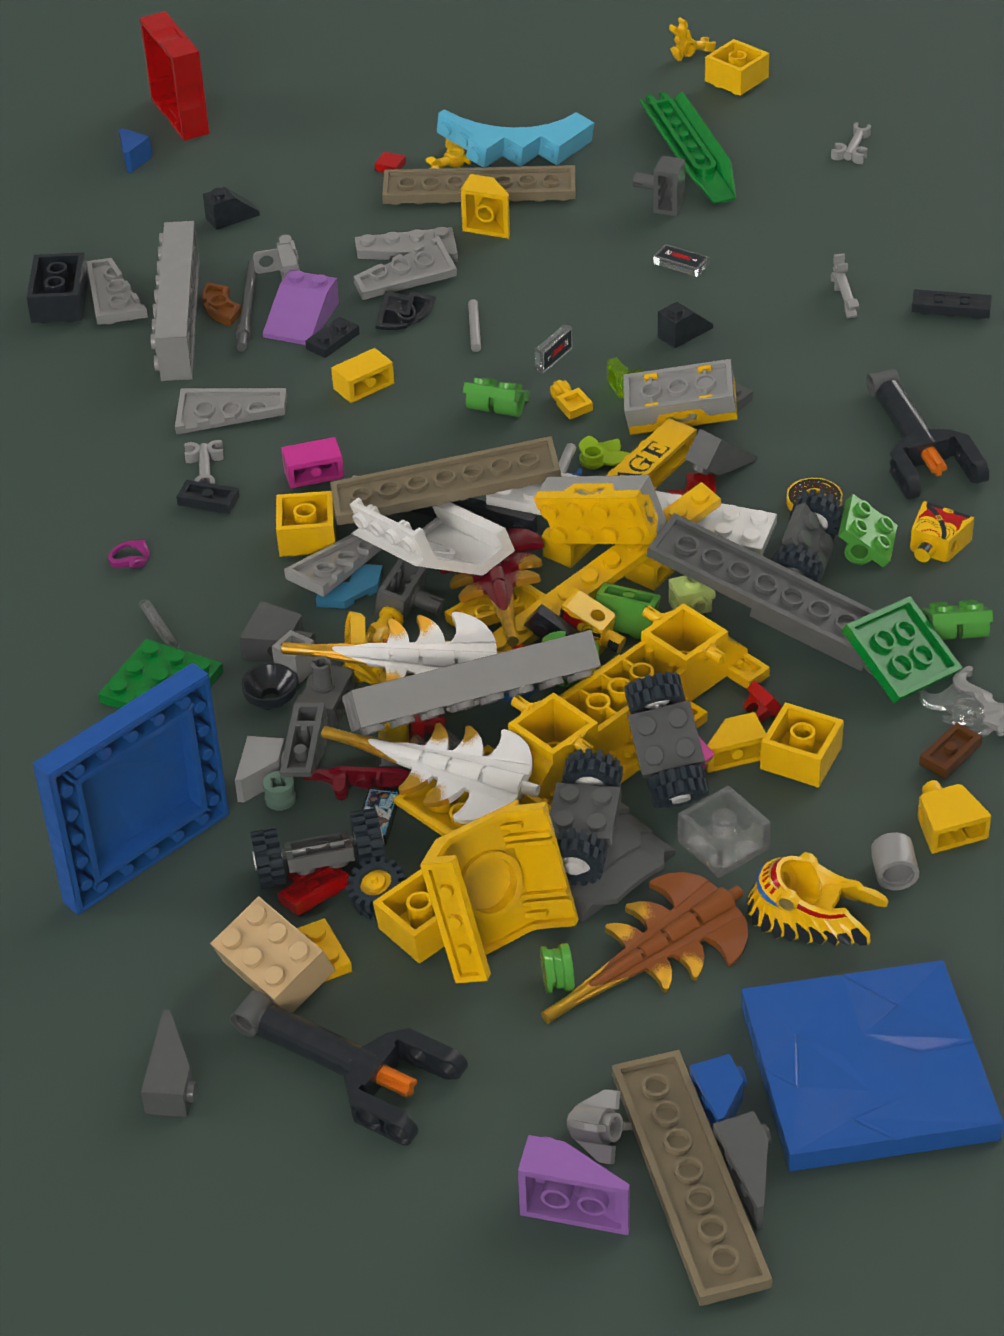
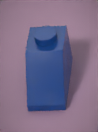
[690,1054,747,1131]

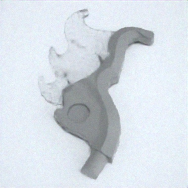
[920,666,1004,737]

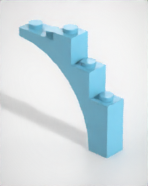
[437,109,594,167]

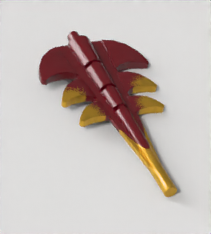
[439,528,545,646]

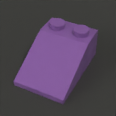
[263,270,339,345]
[518,1135,630,1235]

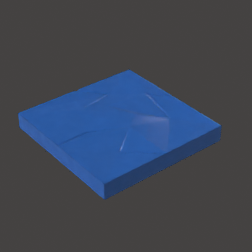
[33,663,229,915]
[741,960,1004,1172]

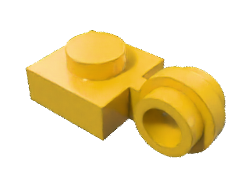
[550,380,593,420]

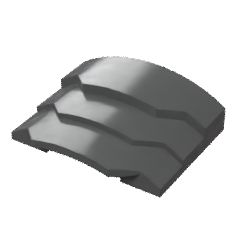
[568,802,675,922]

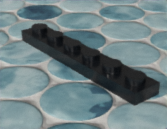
[412,498,537,533]

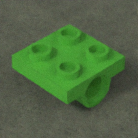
[463,377,530,417]
[838,494,897,567]
[921,600,993,640]

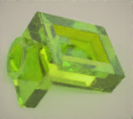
[607,357,644,398]

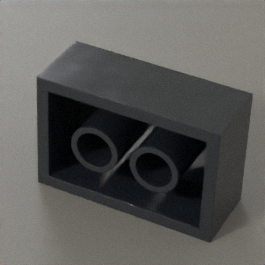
[26,252,88,324]

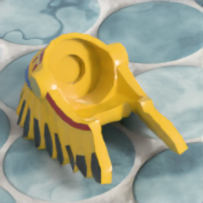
[747,852,888,946]

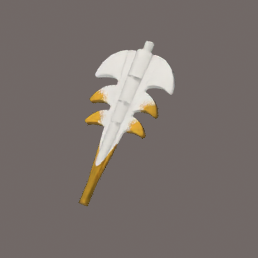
[281,612,497,712]
[321,723,540,824]

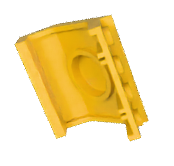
[420,799,579,983]

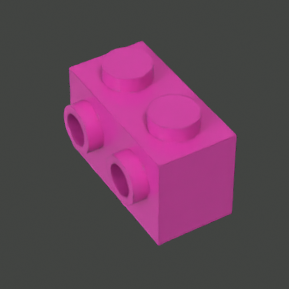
[281,437,344,489]

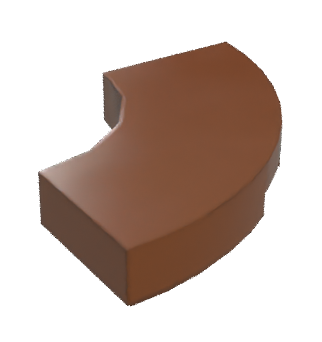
[202,282,242,326]

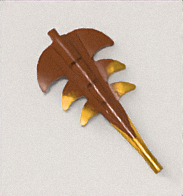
[541,872,748,1024]

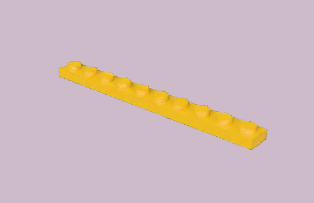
[492,482,721,654]

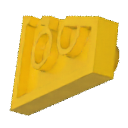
[444,584,546,627]

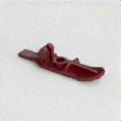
[303,766,410,800]

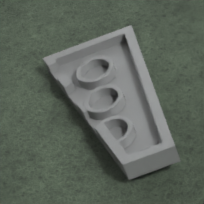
[355,227,458,262]
[354,236,457,300]
[87,258,148,325]
[175,388,287,435]
[284,534,382,597]

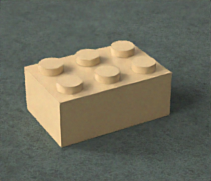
[210,896,335,1013]

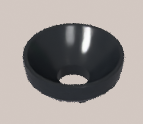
[241,663,297,710]

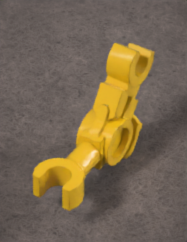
[669,17,716,61]
[426,138,472,169]

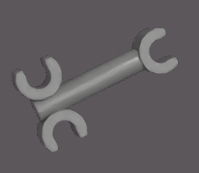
[831,122,871,164]
[831,253,859,319]
[184,440,224,484]

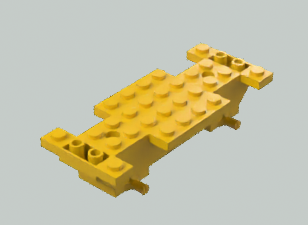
[484,603,770,805]

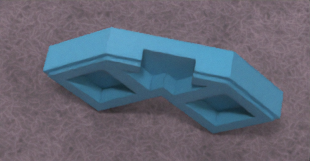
[316,564,383,609]

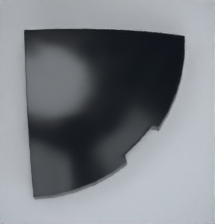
[376,290,436,330]

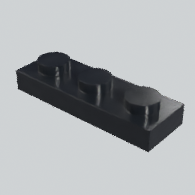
[911,289,992,319]

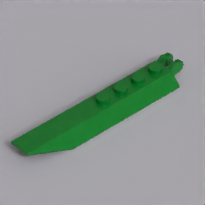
[639,91,736,204]

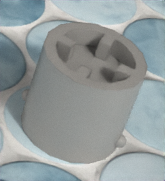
[871,832,919,891]

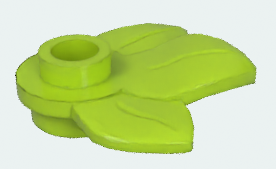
[579,436,630,470]

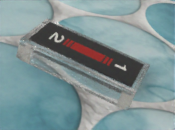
[653,244,709,277]
[535,324,573,373]

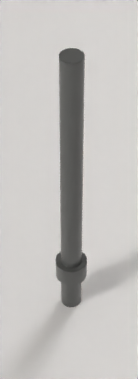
[235,259,257,351]

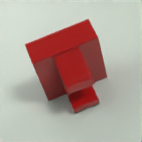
[743,680,782,723]

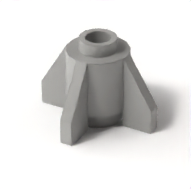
[567,1089,633,1164]

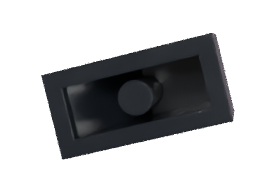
[203,187,260,230]
[658,302,713,348]

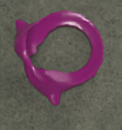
[108,539,150,568]

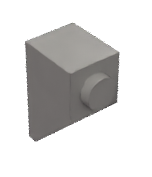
[235,736,285,802]

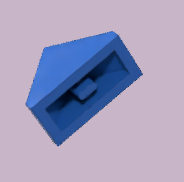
[119,128,152,173]

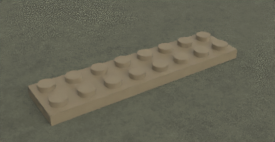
[382,165,576,205]
[330,436,562,525]
[612,1050,773,1306]

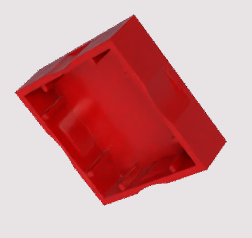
[140,11,210,141]

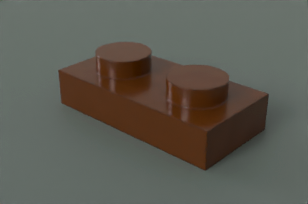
[919,722,982,779]

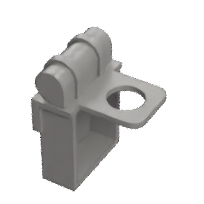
[253,235,300,280]

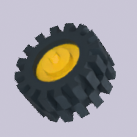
[346,856,407,921]

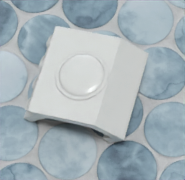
[349,498,515,576]

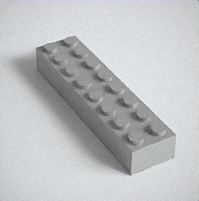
[151,221,200,381]
[342,630,601,735]

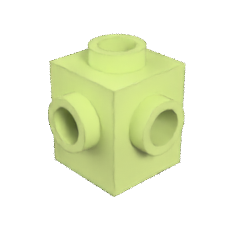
[669,575,716,614]

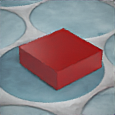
[375,152,406,173]

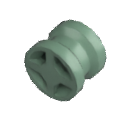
[263,771,296,811]

